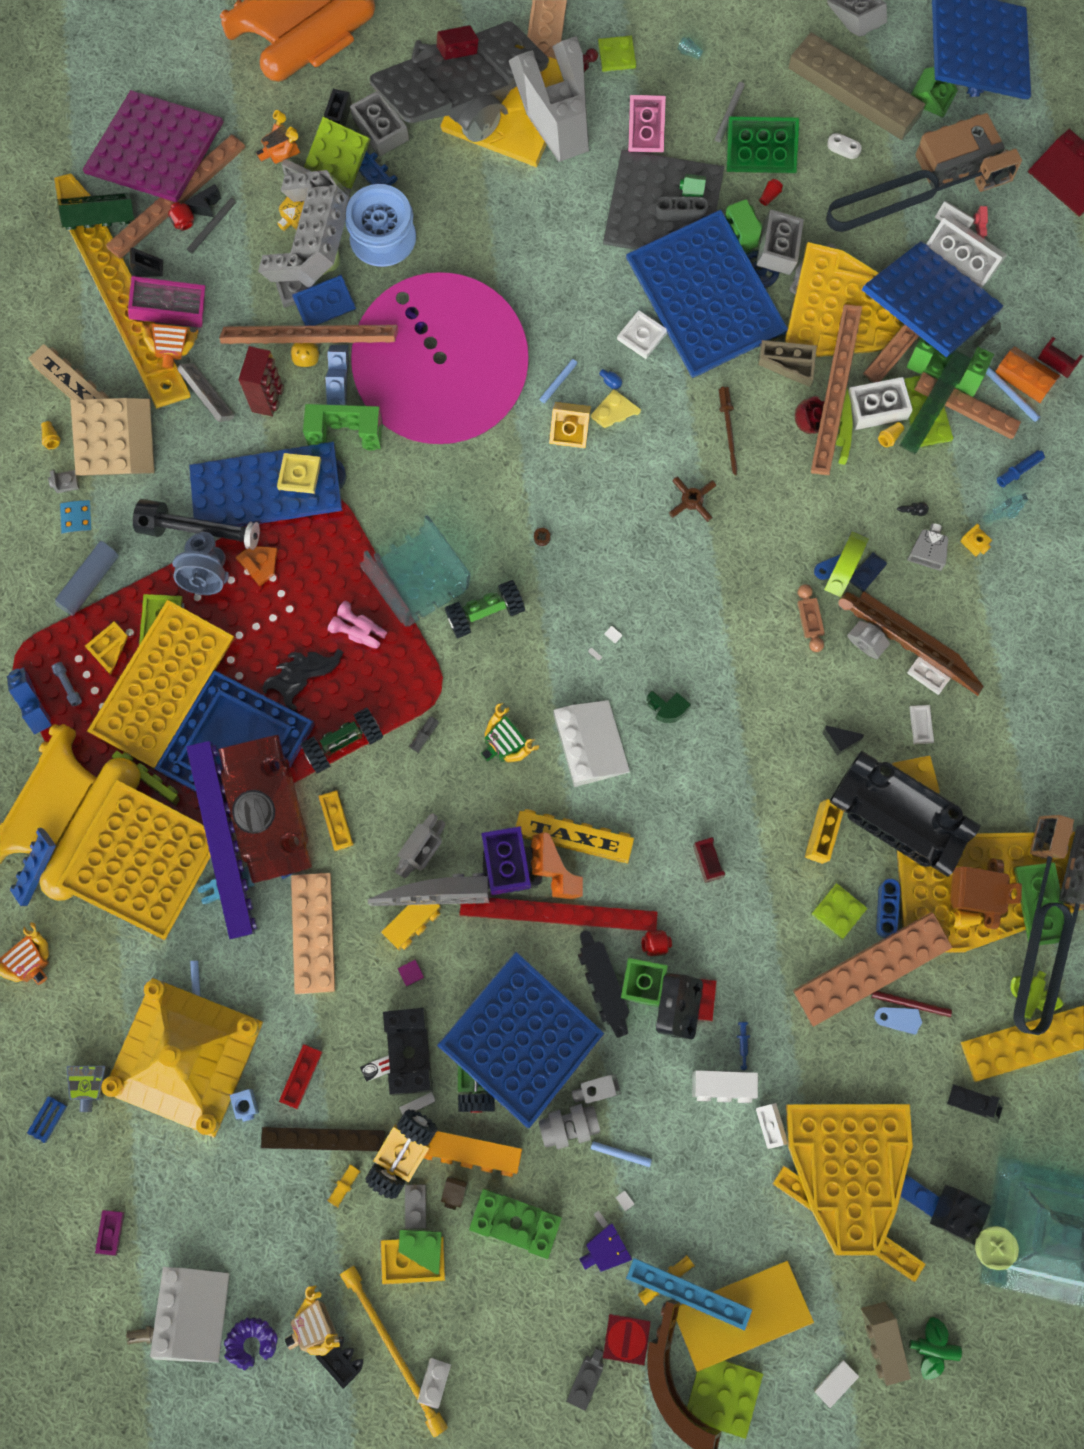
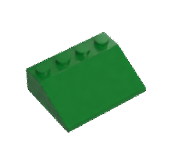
[726,116,799,173]

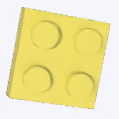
[277,453,321,494]

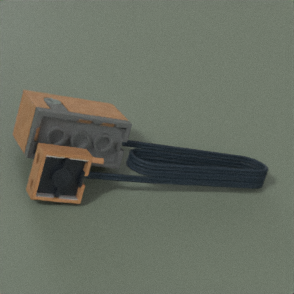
[826,113,1022,232]
[1013,815,1084,1035]

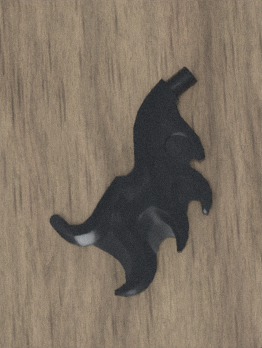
[263,649,344,711]

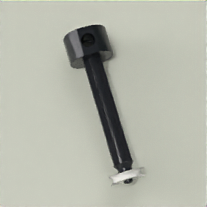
[133,499,260,550]

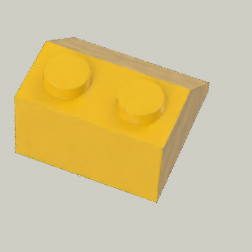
[549,402,591,448]

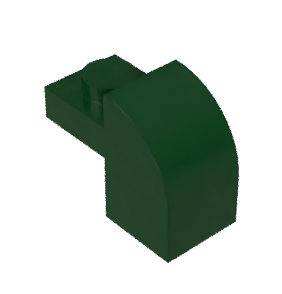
[646,691,691,723]

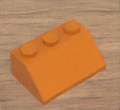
[995,346,1060,403]

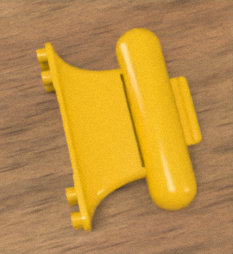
[0,724,141,901]

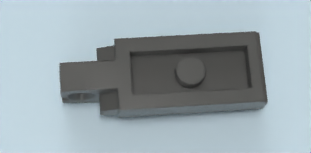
[566,1347,604,1411]

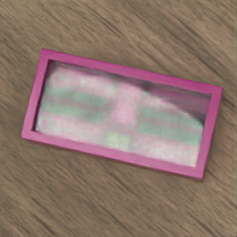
[128,276,205,328]

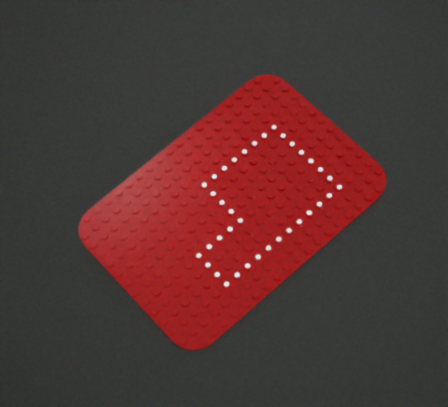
[12,499,443,825]

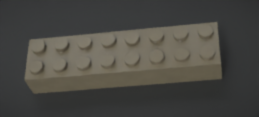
[789,32,925,140]

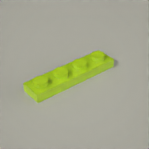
[112,751,180,806]

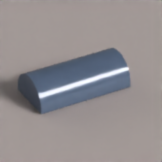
[55,541,119,616]

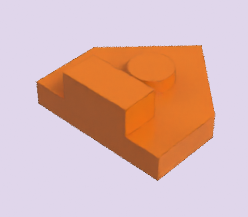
[236,546,278,586]

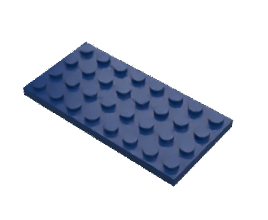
[189,442,343,534]

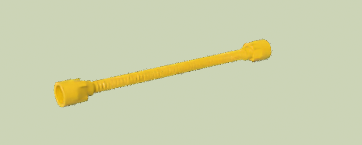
[340,1265,448,1437]

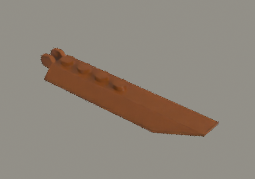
[838,591,984,696]

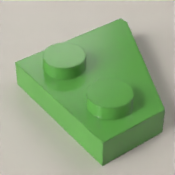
[398,1230,442,1274]

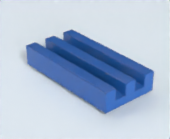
[27,1096,67,1143]

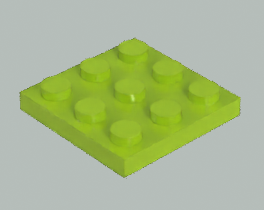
[304,117,371,189]
[687,1361,763,1439]

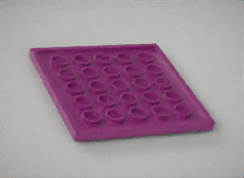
[83,90,223,202]

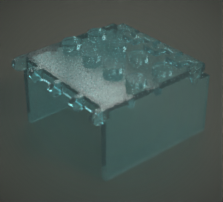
[360,515,471,626]

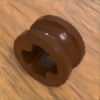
[534,528,550,546]

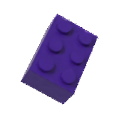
[481,826,531,895]

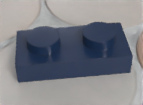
[849,552,887,592]

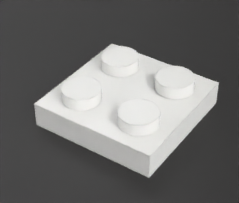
[617,310,667,359]

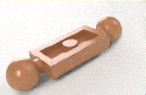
[797,584,825,652]

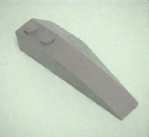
[368,873,489,906]

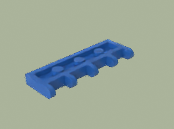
[353,130,398,186]
[10,828,56,906]

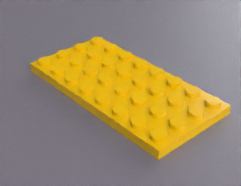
[87,600,234,768]

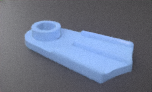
[874,1007,922,1035]

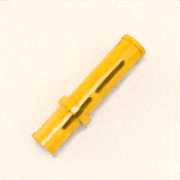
[637,1255,695,1306]

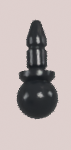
[897,502,929,516]

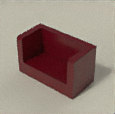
[1037,337,1083,378]
[693,837,726,883]

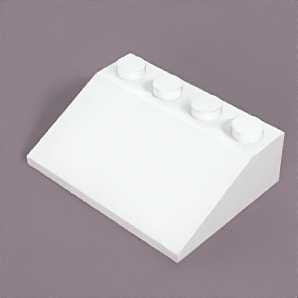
[554,700,630,787]
[150,1267,230,1363]

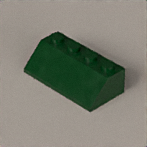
[56,193,134,230]

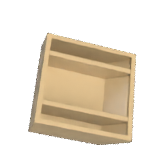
[70,398,155,476]

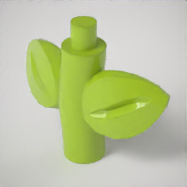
[1011,971,1064,1019]

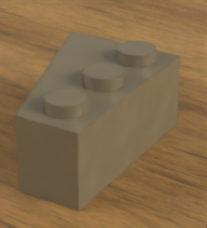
[758,340,817,387]
[861,1302,911,1386]

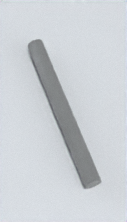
[715,82,745,142]

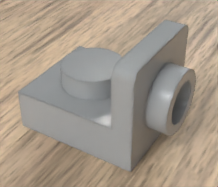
[48,470,79,493]

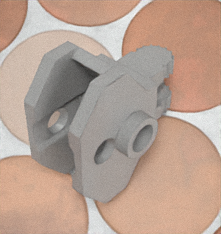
[847,620,890,659]

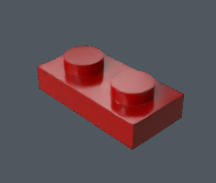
[698,979,717,1021]

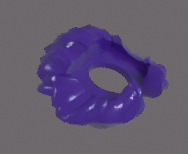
[224,1317,278,1370]

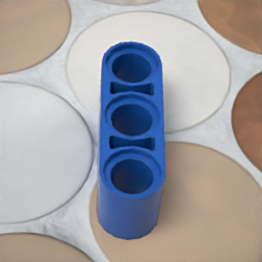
[876,879,900,938]

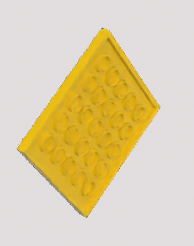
[56,780,211,940]

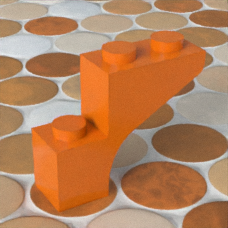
[531,832,583,899]

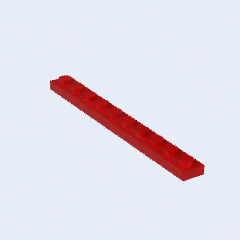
[459,898,658,931]

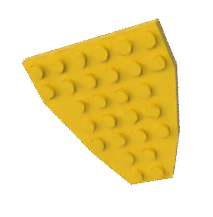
[785,242,904,357]
[786,1104,913,1255]

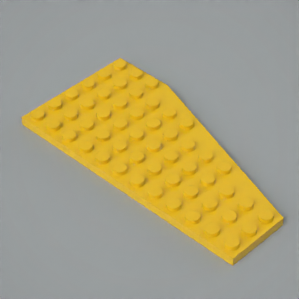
[897,832,1082,953]

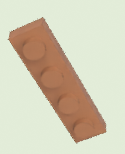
[863,324,919,383]

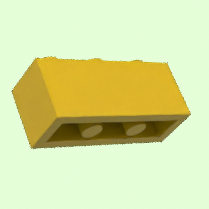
[805,799,844,864]
[381,904,441,951]

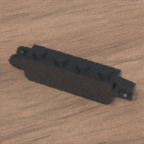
[577,930,629,1038]

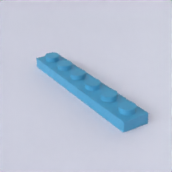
[626,1258,752,1331]

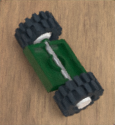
[300,707,384,774]

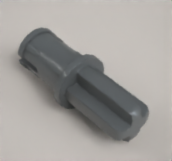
[409,717,439,753]

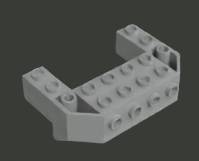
[258,170,351,288]

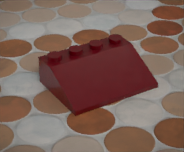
[1028,129,1084,217]

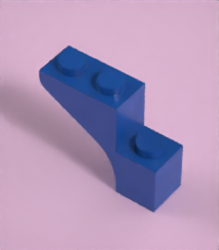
[7,667,52,735]

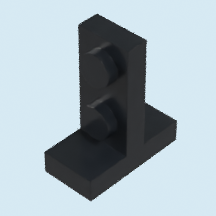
[947,1084,1004,1124]

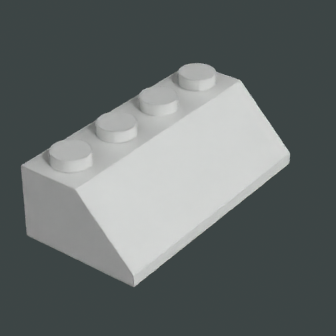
[926,215,1007,288]

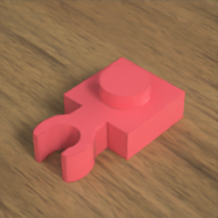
[973,206,988,239]

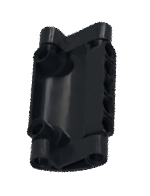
[829,751,981,877]

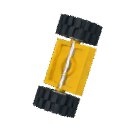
[365,1109,438,1199]

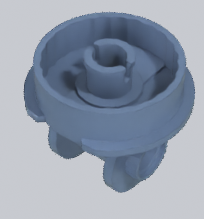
[172,532,230,595]

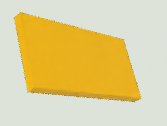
[677,1261,814,1372]

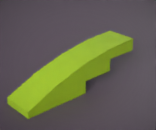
[836,388,853,465]

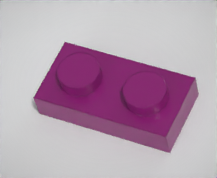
[95,1210,125,1256]

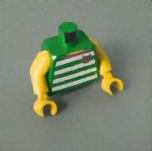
[481,703,539,763]

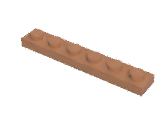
[914,372,1021,439]

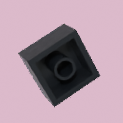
[930,1185,991,1245]

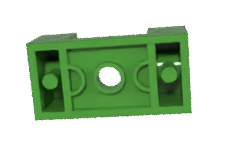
[906,338,994,397]
[303,404,383,451]
[469,1188,562,1259]

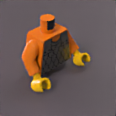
[256,110,300,164]

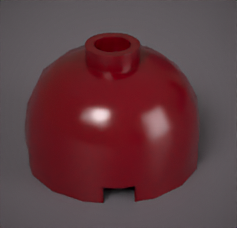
[794,396,825,434]

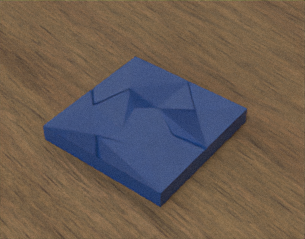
[154,670,315,811]

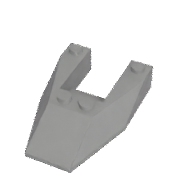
[509,36,589,162]

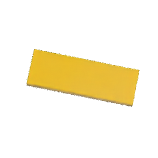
[319,790,354,851]

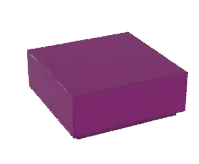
[397,960,424,987]

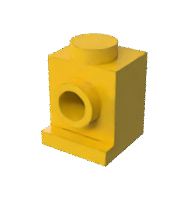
[960,524,992,557]

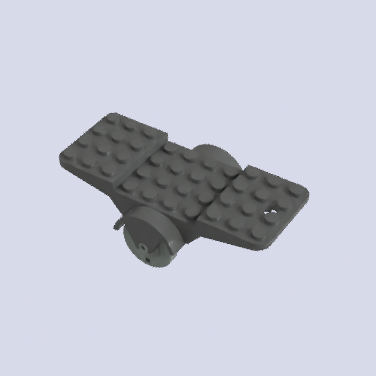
[370,21,549,142]

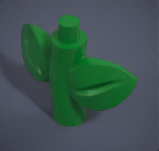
[909,1317,962,1380]

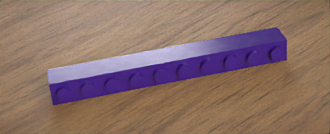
[186,741,258,940]

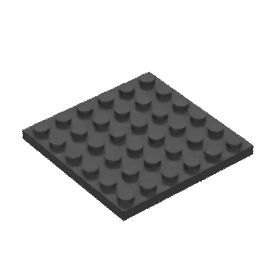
[603,150,724,250]

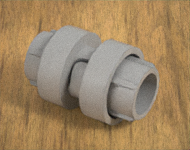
[539,1104,600,1150]

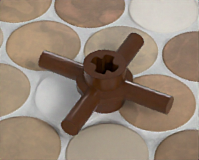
[669,476,716,522]

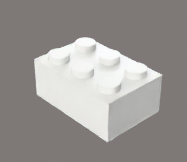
[848,377,912,430]
[692,1070,758,1103]

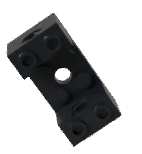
[383,1007,433,1096]

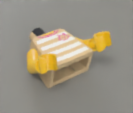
[285,1285,340,1356]

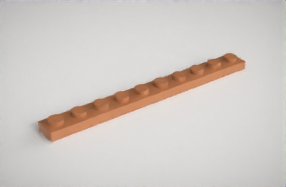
[106,134,245,259]
[811,305,862,475]
[219,325,398,344]

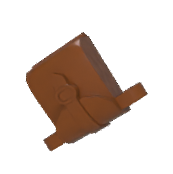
[950,858,1022,930]

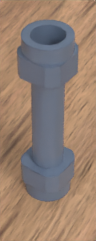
[52,662,82,706]

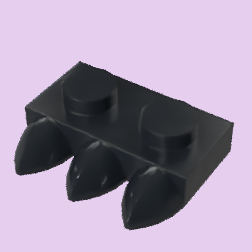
[315,1337,364,1389]

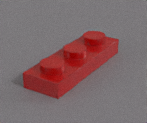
[279,1044,323,1110]

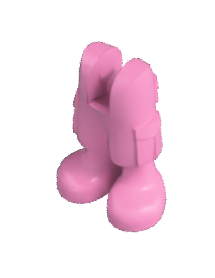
[328,601,387,649]

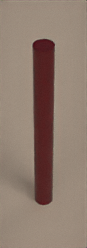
[871,991,952,1017]

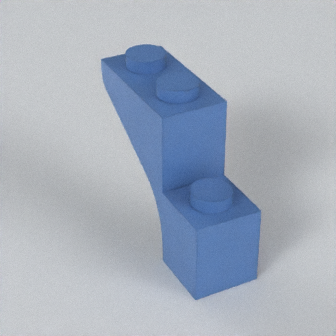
[325,345,349,405]

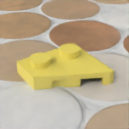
[591,389,641,428]

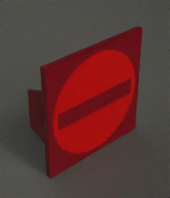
[603,1314,651,1366]

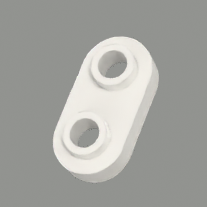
[827,133,862,159]

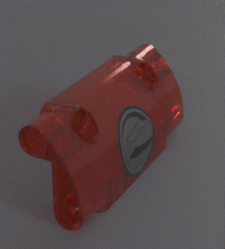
[218,734,312,883]

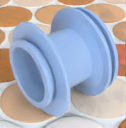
[345,184,416,267]

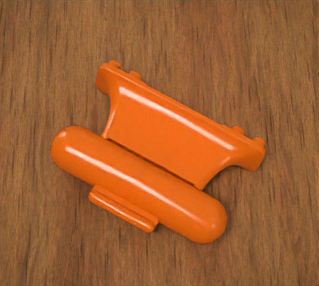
[220,0,375,82]

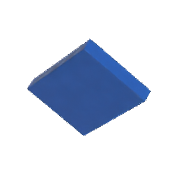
[292,275,356,326]

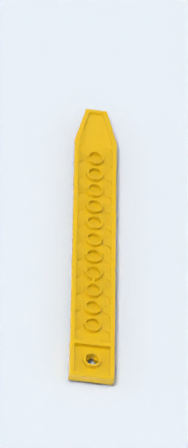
[54,173,190,409]

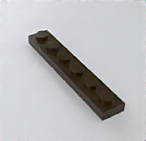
[261,1127,385,1151]

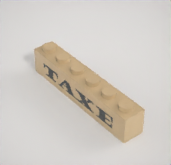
[28,344,110,400]

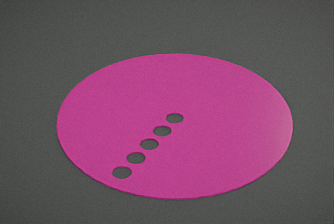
[351,272,528,444]

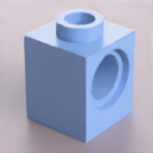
[230,1089,259,1122]

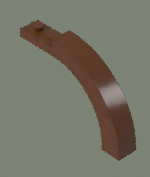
[647,1299,722,1449]

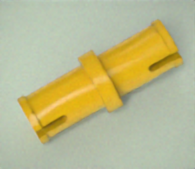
[327,1165,361,1207]

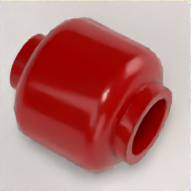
[168,202,195,231]
[641,930,672,957]

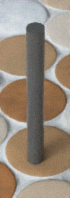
[187,198,236,254]

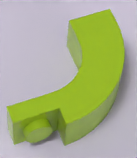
[824,531,869,597]

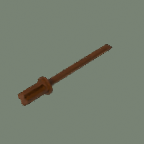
[719,386,737,475]

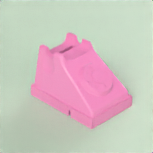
[628,95,666,152]

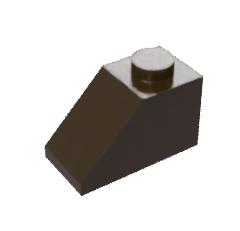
[441,1176,469,1210]

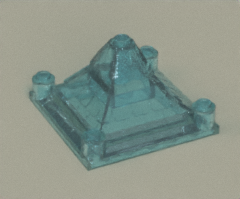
[979,1156,1084,1307]

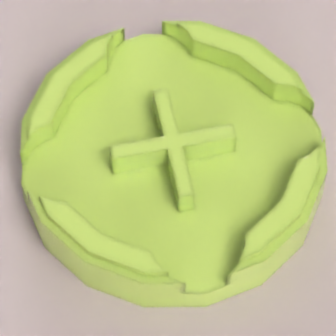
[975,1226,1019,1270]

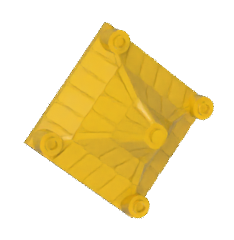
[101,978,264,1137]

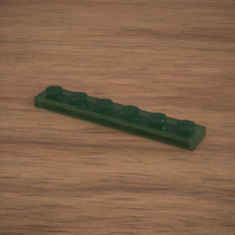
[899,350,971,455]

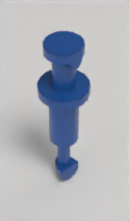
[737,1022,750,1071]

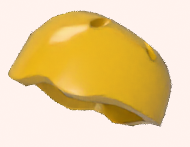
[291,343,319,367]

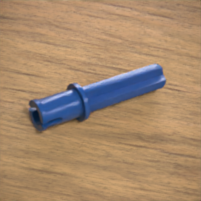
[997,450,1045,487]

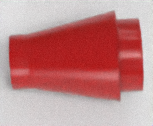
[759,178,783,206]

